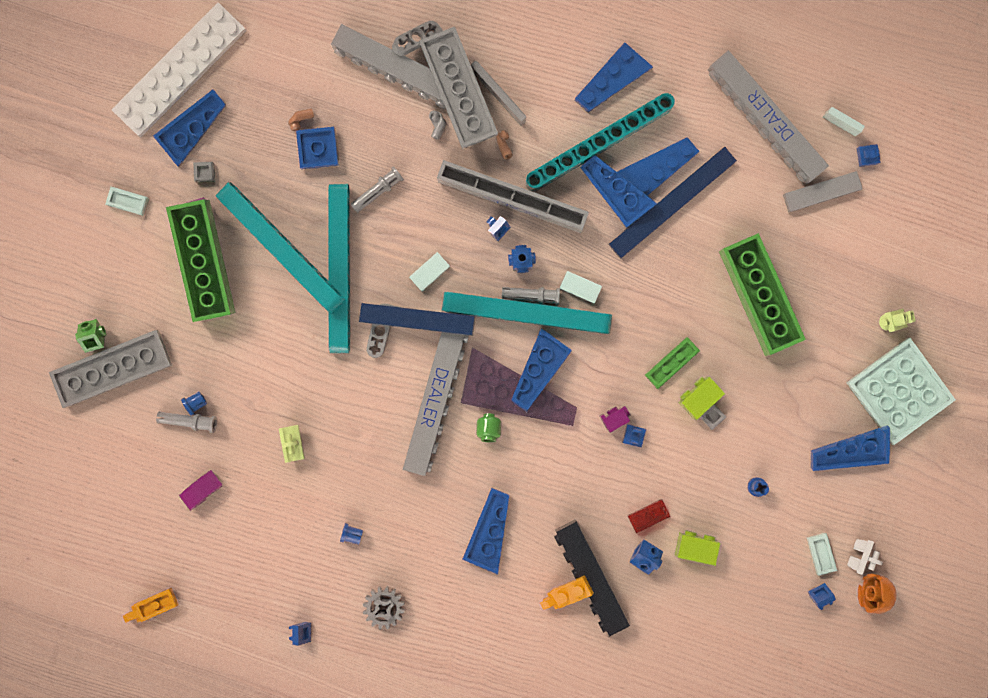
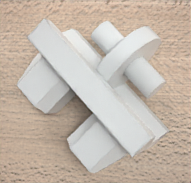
[847,539,883,575]

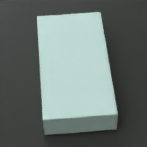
[823,107,865,136]
[105,187,149,216]
[409,252,450,291]
[560,271,602,304]
[807,533,837,576]

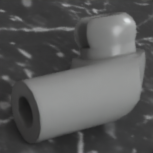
[429,110,446,140]

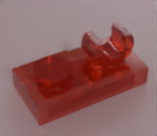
[627,499,671,534]

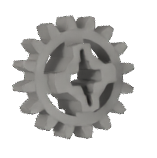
[363,586,405,630]

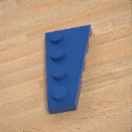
[574,42,653,113]
[153,89,226,167]
[617,137,700,196]
[580,155,658,228]
[511,329,572,412]
[811,425,890,471]
[462,488,509,574]

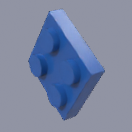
[296,126,339,170]

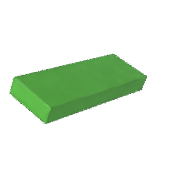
[645,337,700,389]

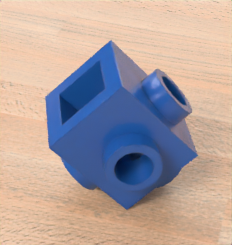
[508,245,536,273]
[630,540,663,575]

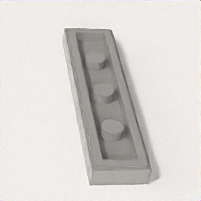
[471,61,526,126]
[783,171,863,213]

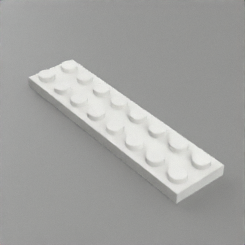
[112,3,247,138]

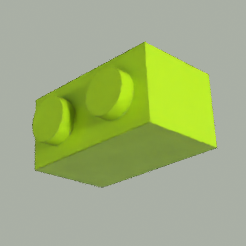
[678,376,725,420]
[675,530,720,566]

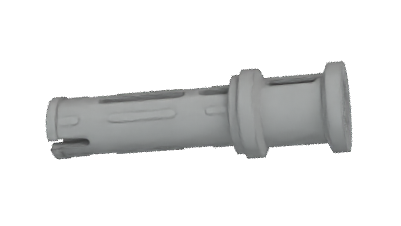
[350,166,404,213]
[502,287,560,306]
[156,411,217,433]

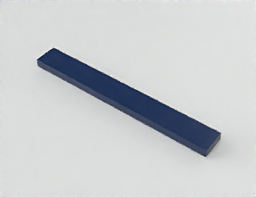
[608,147,737,259]

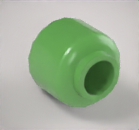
[476,413,501,443]

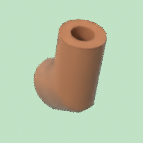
[288,108,314,131]
[496,130,513,160]

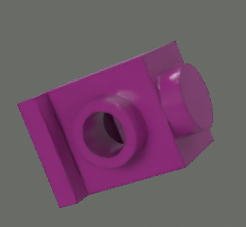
[599,406,631,433]

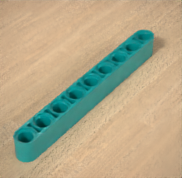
[526,93,675,192]
[216,181,345,313]
[328,184,350,353]
[441,292,612,334]

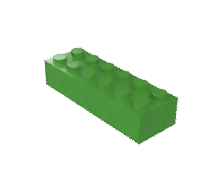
[166,199,236,322]
[719,233,806,356]

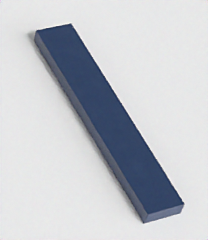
[359,303,475,336]

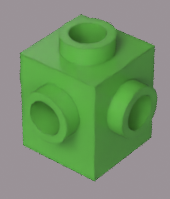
[75,319,106,353]

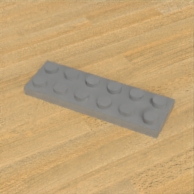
[419,26,498,149]
[49,330,172,408]

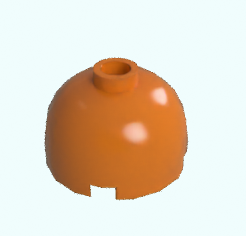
[858,574,897,614]

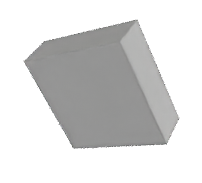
[193,162,215,183]
[700,404,726,430]

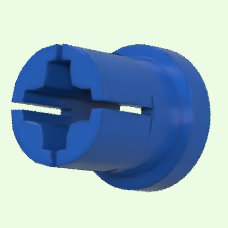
[181,391,207,416]
[747,477,769,497]
[340,523,363,545]

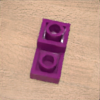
[179,470,222,511]

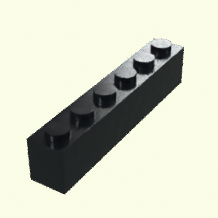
[554,519,630,637]

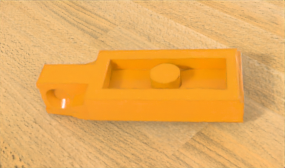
[540,576,594,610]
[123,587,179,623]

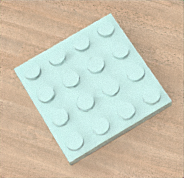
[846,338,956,445]

